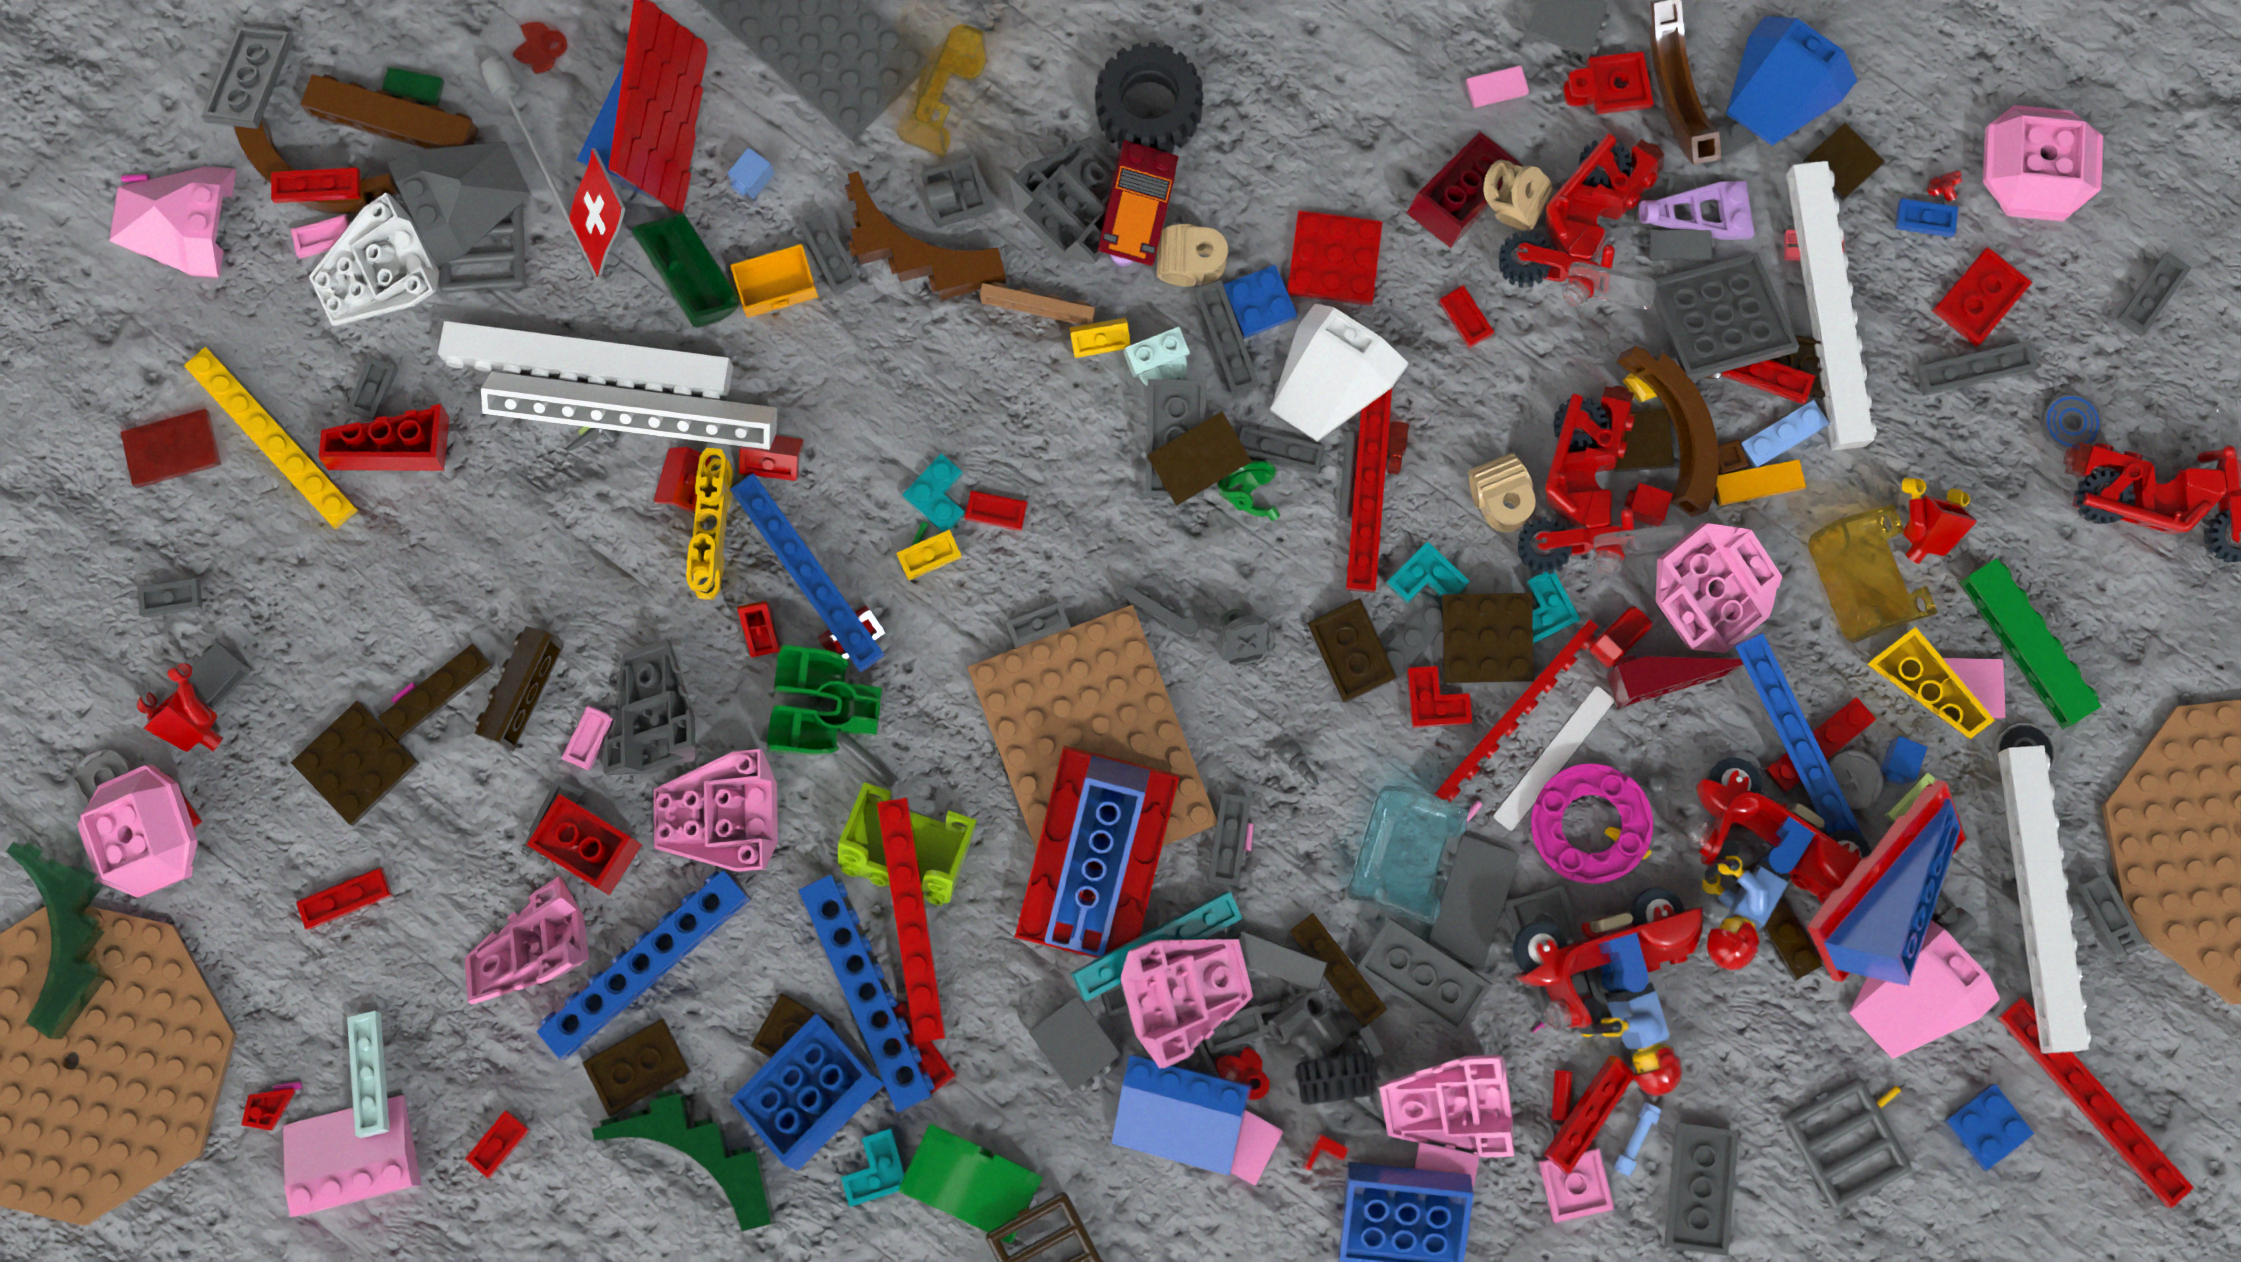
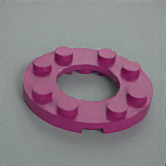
[1531,764,1653,884]

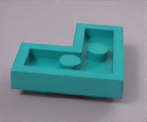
[902,453,965,533]
[1386,541,1470,604]
[1526,570,1581,644]
[841,1129,905,1207]

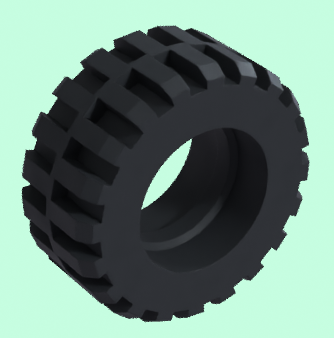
[1095,42,1203,153]

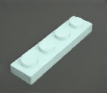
[347,1011,390,1138]

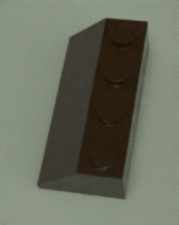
[474,626,564,752]

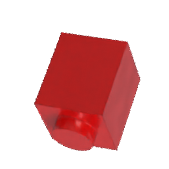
[1623,483,1673,527]

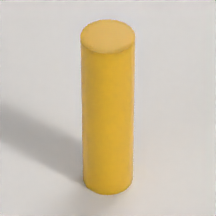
[1876,1085,1901,1109]

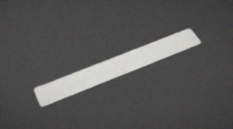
[1494,686,1615,831]

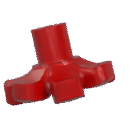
[1926,170,1963,202]

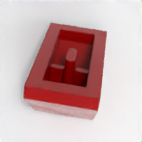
[737,601,780,658]

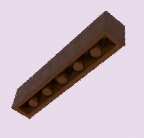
[300,74,479,150]

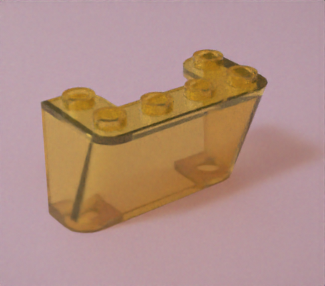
[897,24,988,158]
[1808,504,1938,643]

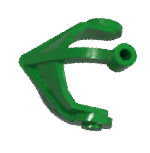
[1218,460,1280,521]

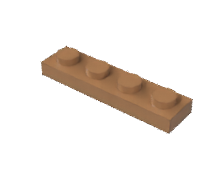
[980,282,1095,325]

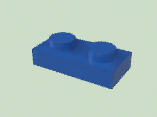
[1895,199,1958,237]

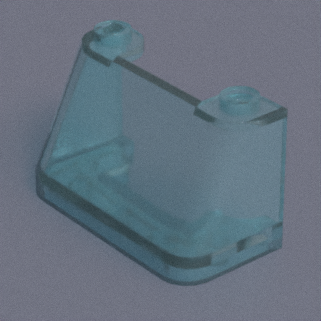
[1348,786,1469,925]

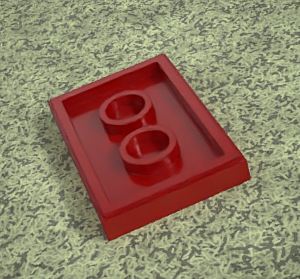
[1932,246,2033,347]

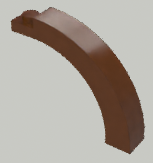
[1649,0,1721,165]
[234,118,399,214]
[1616,346,1719,517]

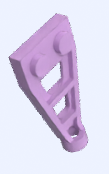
[1639,181,1755,240]

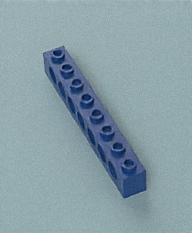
[536,870,751,1060]
[798,875,935,1113]

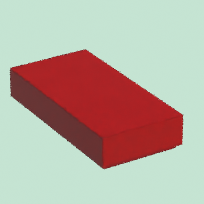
[1438,285,1494,349]
[964,490,1028,532]

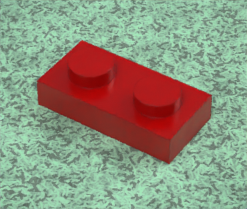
[465,1110,531,1179]

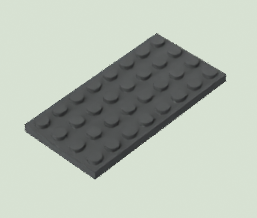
[695,0,931,142]

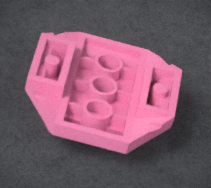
[1983,105,2103,221]
[1656,522,1782,653]
[77,764,198,898]

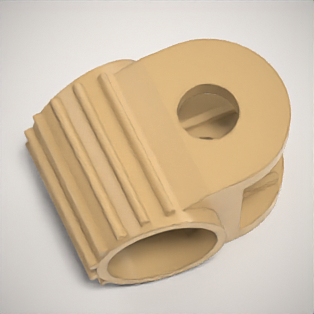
[1484,160,1553,231]
[1157,224,1228,287]
[1468,453,1536,533]

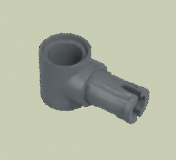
[1932,896,1978,944]

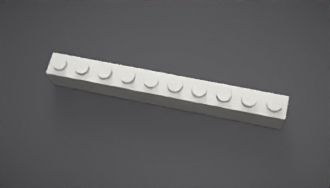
[1786,161,1876,450]
[438,321,733,400]
[481,372,777,450]
[1998,746,2091,1054]

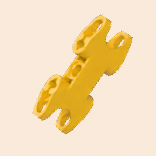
[686,448,734,600]

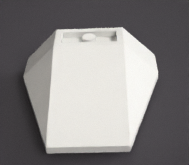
[309,193,440,326]
[1270,304,1409,442]

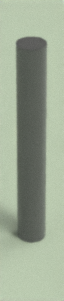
[1338,432,1357,519]
[837,731,899,788]

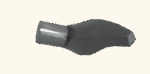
[565,427,621,452]

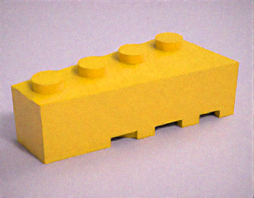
[1867,626,1995,739]

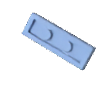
[1741,400,1830,468]

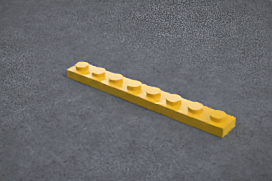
[183,347,358,529]

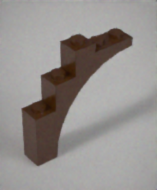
[845,171,1007,300]

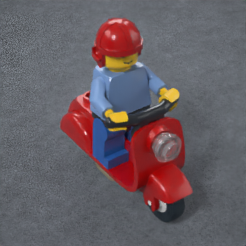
[1686,758,1872,971]
[1512,887,1704,1096]

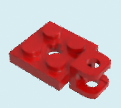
[1563,51,1654,115]

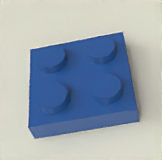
[1223,265,1297,339]
[1945,1083,2035,1170]

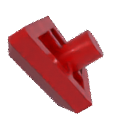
[241,1089,296,1131]

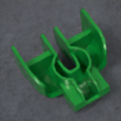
[767,645,882,756]

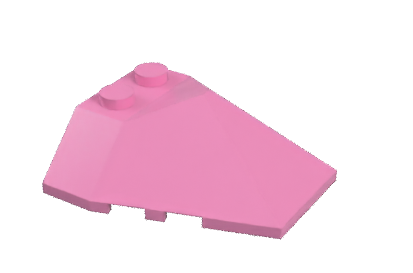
[109,166,236,278]
[465,876,589,1004]
[1120,939,1253,1069]
[1379,1055,1514,1157]

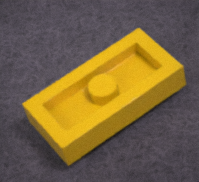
[1069,317,1131,358]
[896,529,962,581]

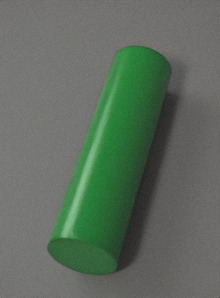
[911,522,928,546]

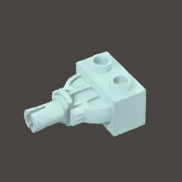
[1123,327,1190,387]

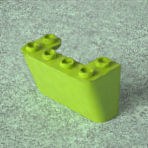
[838,782,977,906]

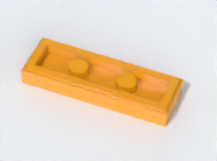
[1715,459,1806,506]

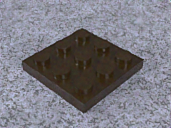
[1442,592,1534,683]
[290,701,419,826]

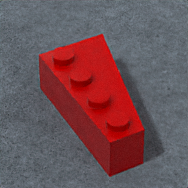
[318,404,449,471]

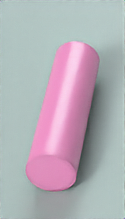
[1460,800,1482,825]
[1244,823,1254,851]

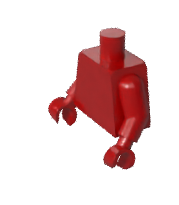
[137,663,224,752]

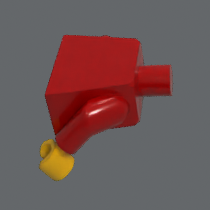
[1902,478,1977,564]

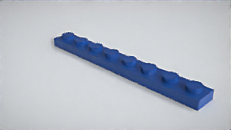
[730,473,885,673]
[1734,632,1865,839]

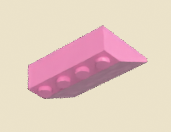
[283,1095,422,1217]

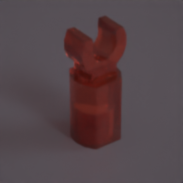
[1387,421,1409,475]

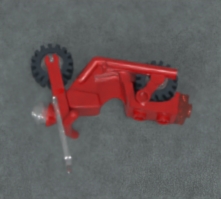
[1499,133,1665,309]
[1518,386,1685,575]
[2063,397,2241,562]

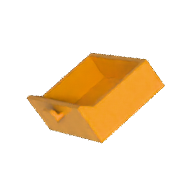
[731,244,818,318]

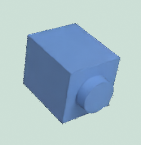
[727,147,774,199]

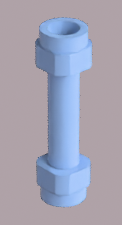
[1613,1102,1662,1177]

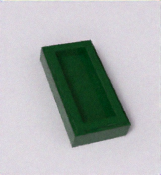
[381,67,445,106]

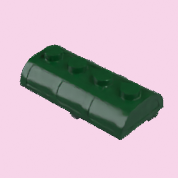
[632,213,739,328]

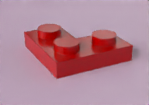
[1407,666,1472,728]

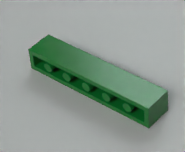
[1959,558,2102,729]

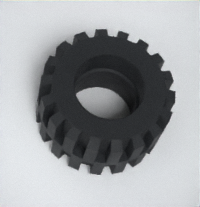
[1295,1052,1377,1105]

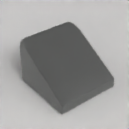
[1102,983,1129,1018]

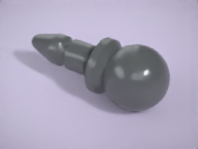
[1278,741,1319,787]
[1617,773,1669,811]

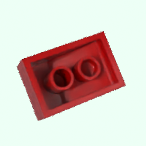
[526,794,642,896]

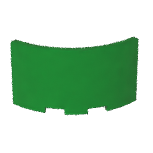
[898,1123,1043,1243]

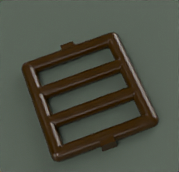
[986,1192,1103,1262]

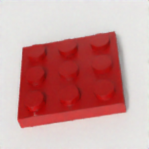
[1287,210,1383,306]

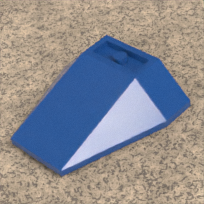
[1726,16,1857,146]

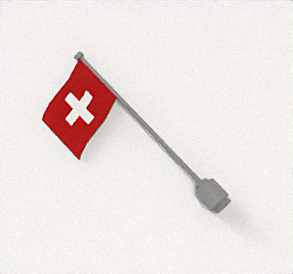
[481,56,625,286]

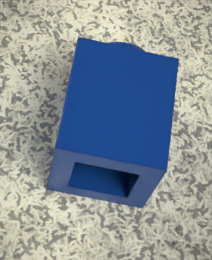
[1880,736,1928,785]

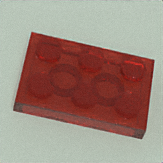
[120,409,221,488]

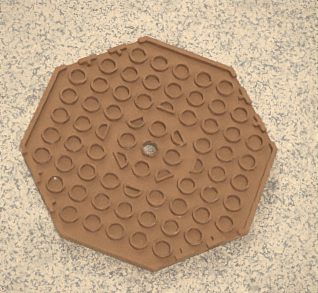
[2101,700,2241,1005]
[0,899,237,1226]

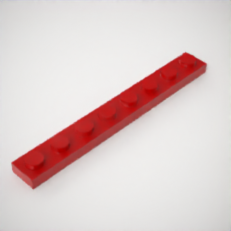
[1346,388,1392,593]
[1431,619,1598,805]
[877,797,946,1043]
[1997,997,2194,1208]

